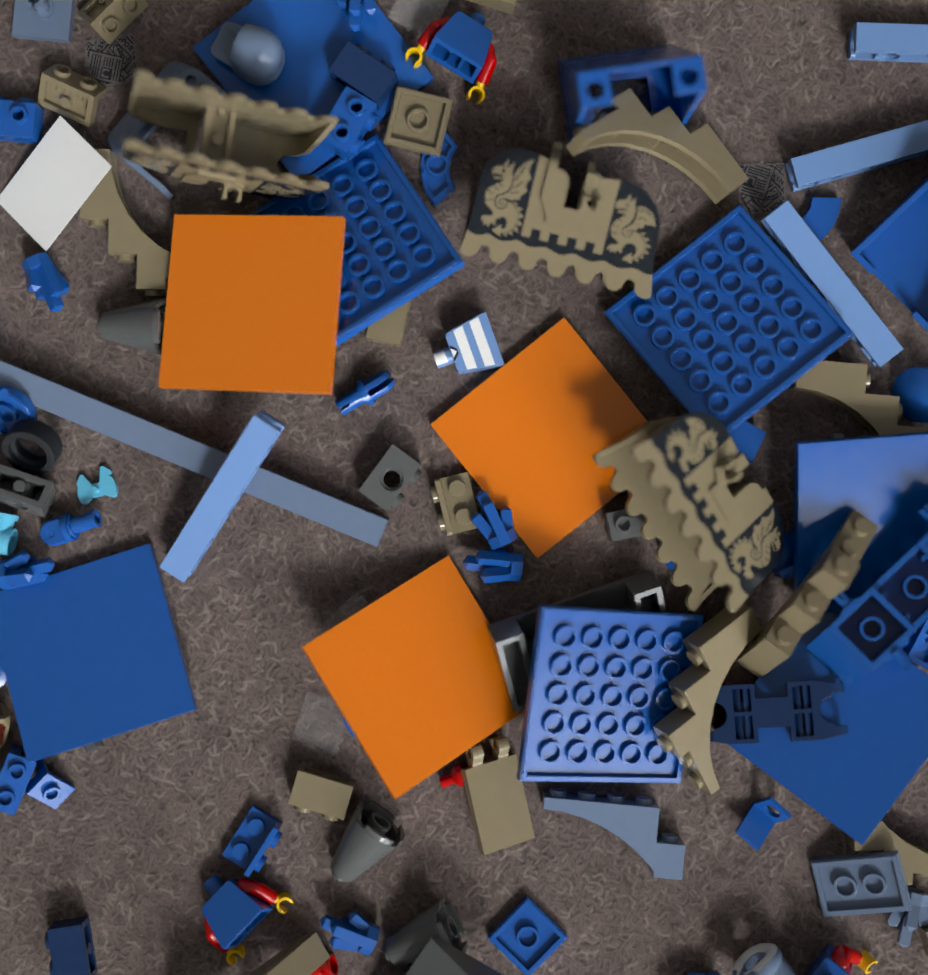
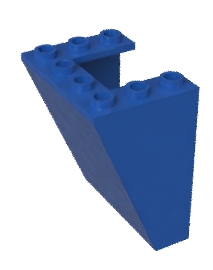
[557,44,707,143]
[850,174,928,331]

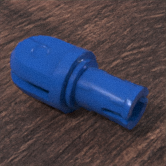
[335,370,395,416]
[40,509,102,546]

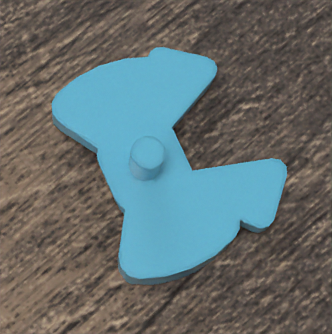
[76,466,118,505]

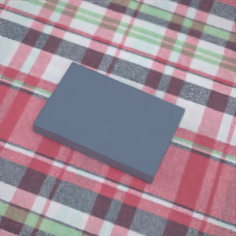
[810,850,912,917]

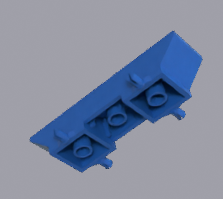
[806,504,928,690]

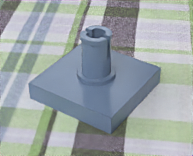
[11,0,76,44]

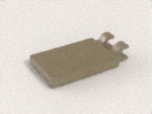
[461,736,535,855]

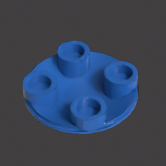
[892,366,928,423]

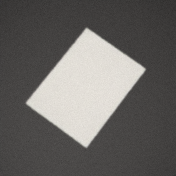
[0,116,112,251]

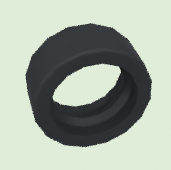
[1,419,62,475]

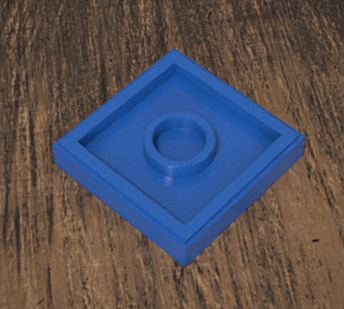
[487,895,568,975]

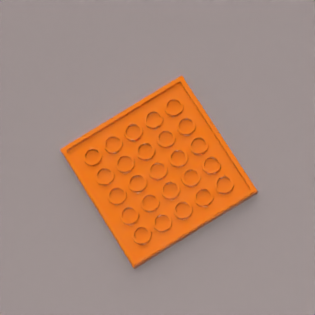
[158,214,346,395]
[430,317,648,559]
[301,555,525,799]

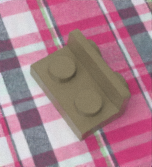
[77,0,148,44]
[37,64,107,127]
[430,472,478,536]

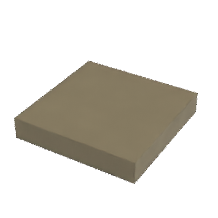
[384,86,453,157]

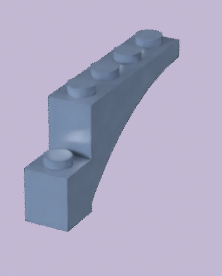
[542,787,685,880]

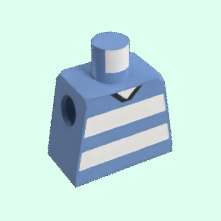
[432,312,504,375]

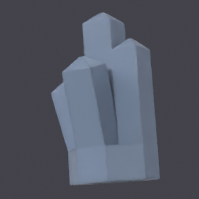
[886,885,928,947]

